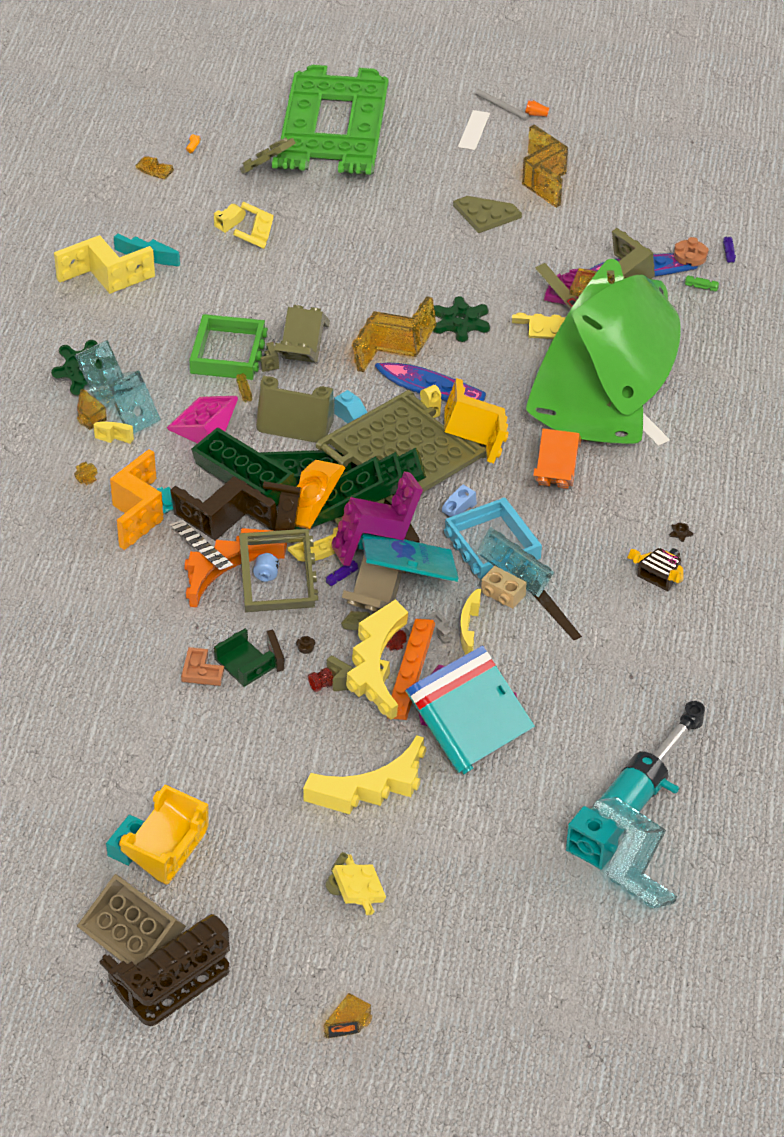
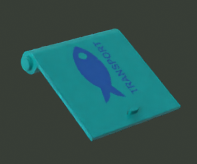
[358,533,459,582]

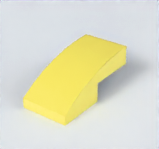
[93,422,134,444]

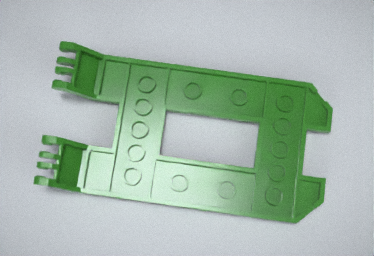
[272,65,389,175]

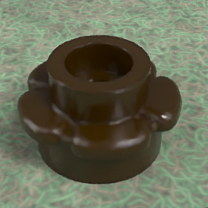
[296,636,316,654]

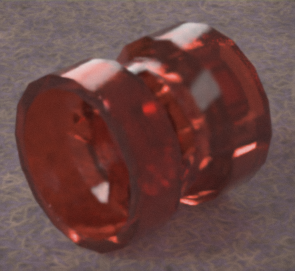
[308,667,333,692]

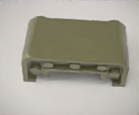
[256,375,334,443]

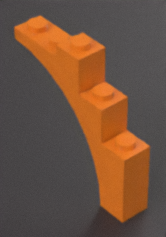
[185,528,287,607]

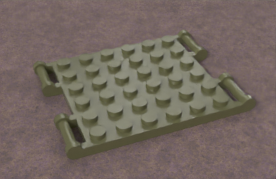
[316,390,487,504]

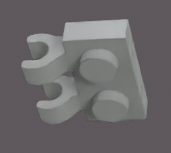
[404,611,451,652]

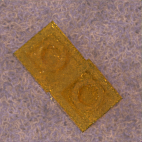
[135,156,174,179]

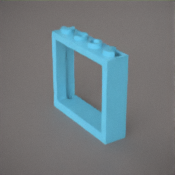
[444,497,542,581]

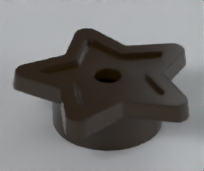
[669,523,694,542]

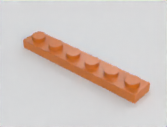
[387,619,435,720]

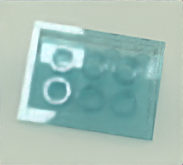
[476,527,556,597]

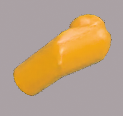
[186,134,201,153]

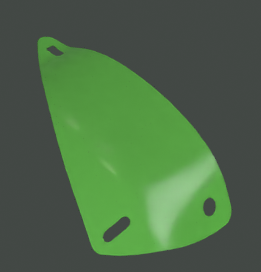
[573,275,681,415]

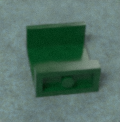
[214,628,275,687]

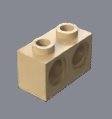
[481,566,527,609]

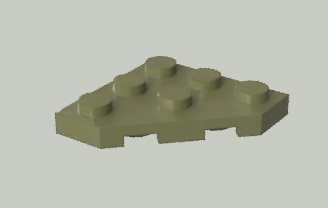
[239,137,296,174]
[453,196,522,233]

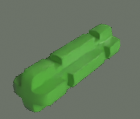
[685,275,719,292]

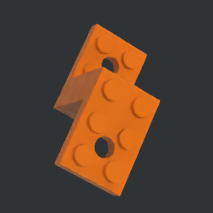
[533,429,582,489]

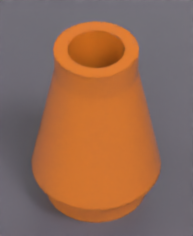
[525,100,549,117]

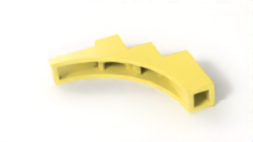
[346,600,408,720]
[303,735,426,814]

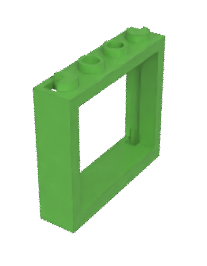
[189,314,268,380]

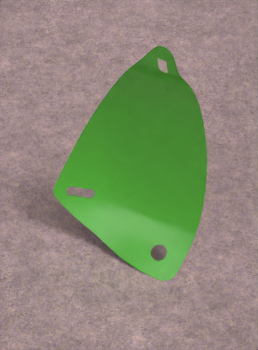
[526,259,643,444]

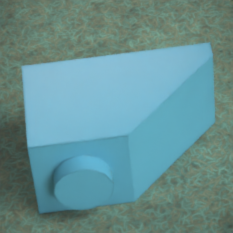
[334,390,368,424]

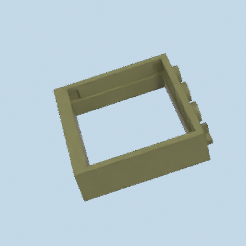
[239,529,318,612]

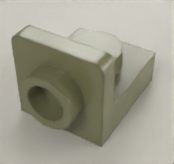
[261,342,279,372]
[341,611,370,630]

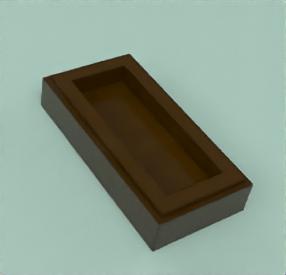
[266,629,284,672]

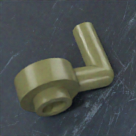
[325,852,348,896]

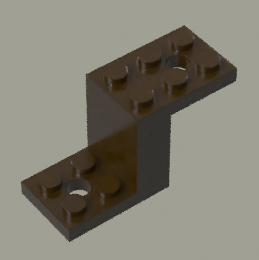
[170,476,277,541]

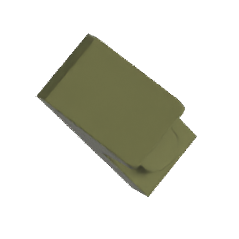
[327,655,354,691]

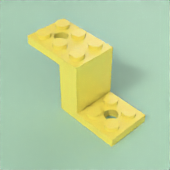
[54,235,155,294]

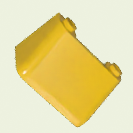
[119,785,209,885]

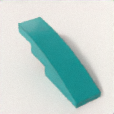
[114,233,180,267]

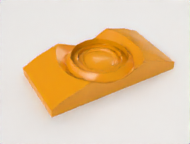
[296,460,345,529]

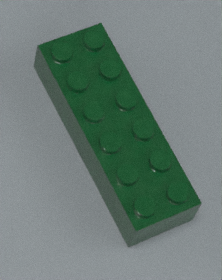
[191,427,297,506]

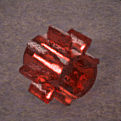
[386,629,407,651]

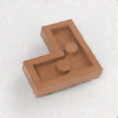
[181,647,224,686]

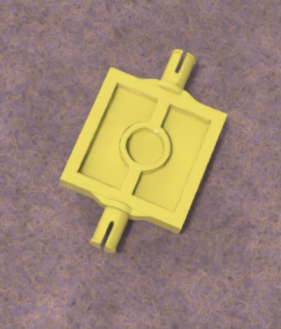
[332,854,386,915]

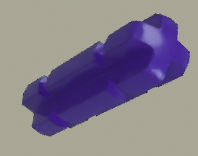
[723,236,736,263]
[326,560,359,586]

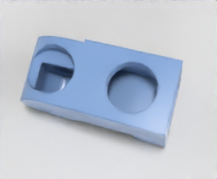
[442,485,477,517]

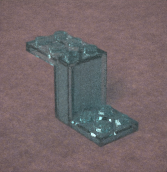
[75,340,161,434]
[594,797,678,908]

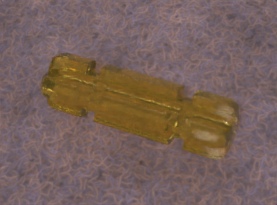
[236,373,252,402]

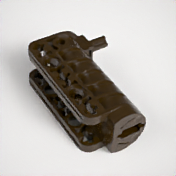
[99,914,230,1026]

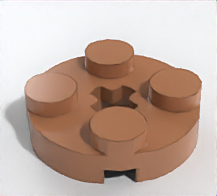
[674,237,709,266]

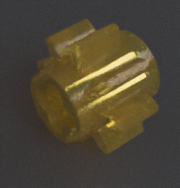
[74,461,98,485]

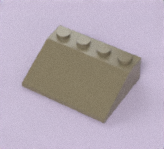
[77,874,186,965]

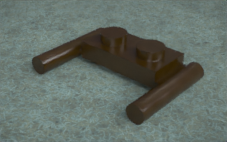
[263,481,302,543]

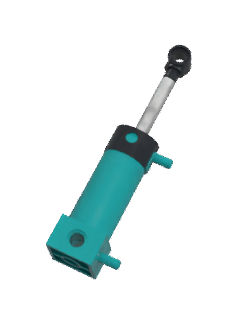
[566,701,705,870]

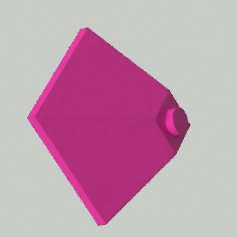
[167,396,238,443]

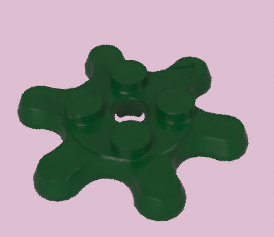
[431,296,491,342]
[51,340,117,396]

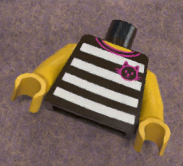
[627,548,684,592]

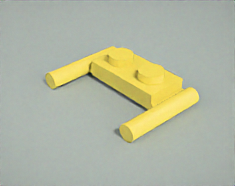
[233,202,274,249]

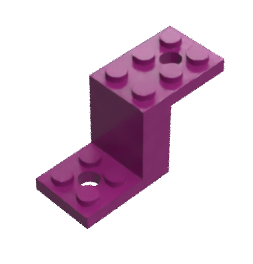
[332,472,423,566]

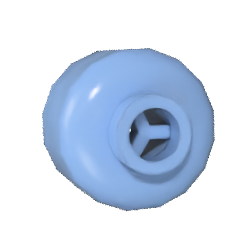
[253,553,279,582]

